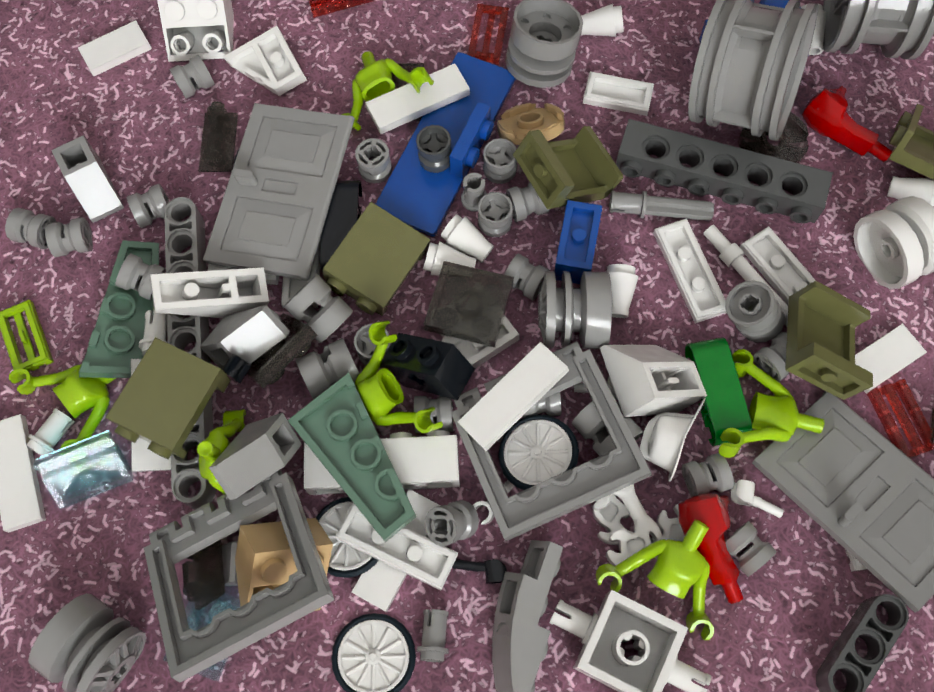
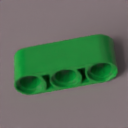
[685,337,753,446]

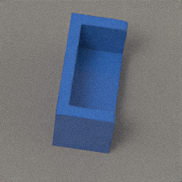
[554,200,602,284]

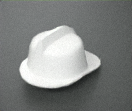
[639,398,706,482]

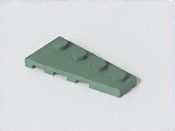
[79,240,159,378]
[288,372,416,543]

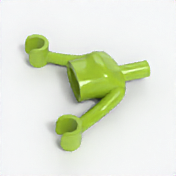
[342,51,434,131]
[355,320,443,433]
[719,349,824,458]
[9,364,116,465]
[197,409,246,494]
[595,519,714,640]

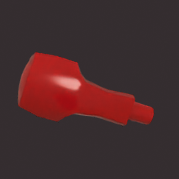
[802,86,892,162]
[678,493,744,604]

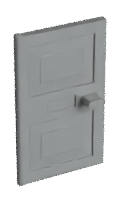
[203,103,355,281]
[752,391,934,613]

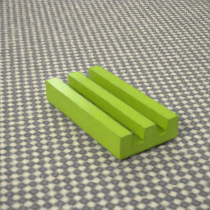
[0,300,53,371]

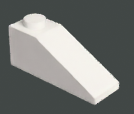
[150,267,269,318]

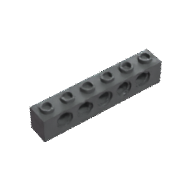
[616,119,833,223]

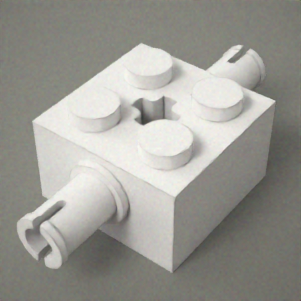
[549,590,711,692]

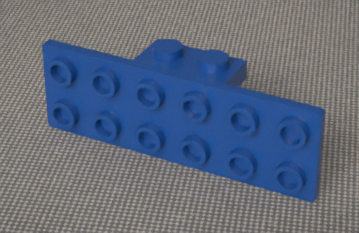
[375,52,516,237]

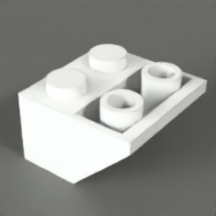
[157,0,234,62]
[600,345,707,417]

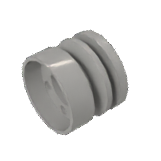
[505,0,583,88]
[538,271,612,349]
[28,593,146,692]

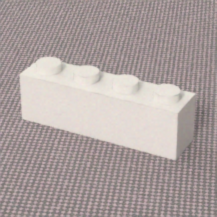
[304,430,460,495]

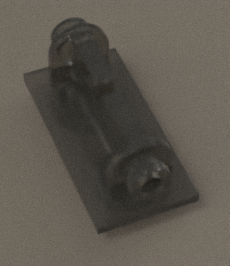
[198,101,238,172]
[182,540,225,610]

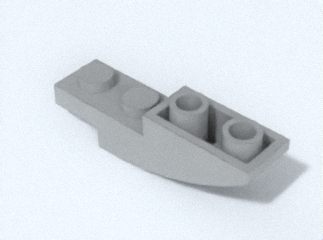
[492,540,563,692]

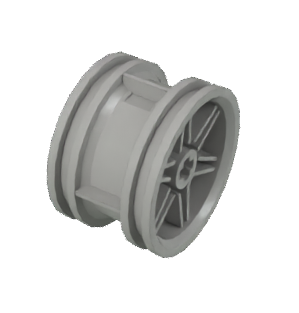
[688,0,818,141]
[823,0,934,60]

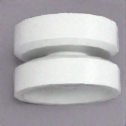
[853,196,934,289]

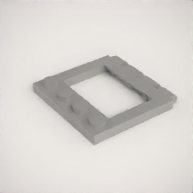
[451,342,652,541]
[144,470,335,683]

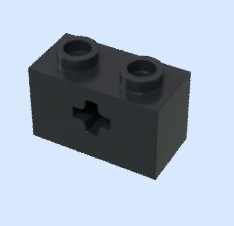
[381,333,475,400]

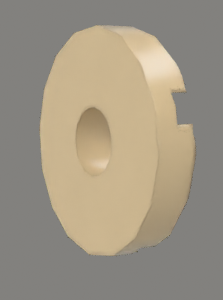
[497,103,565,145]

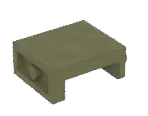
[889,103,934,180]
[513,126,623,209]
[323,202,431,316]
[785,281,873,400]
[105,337,231,459]

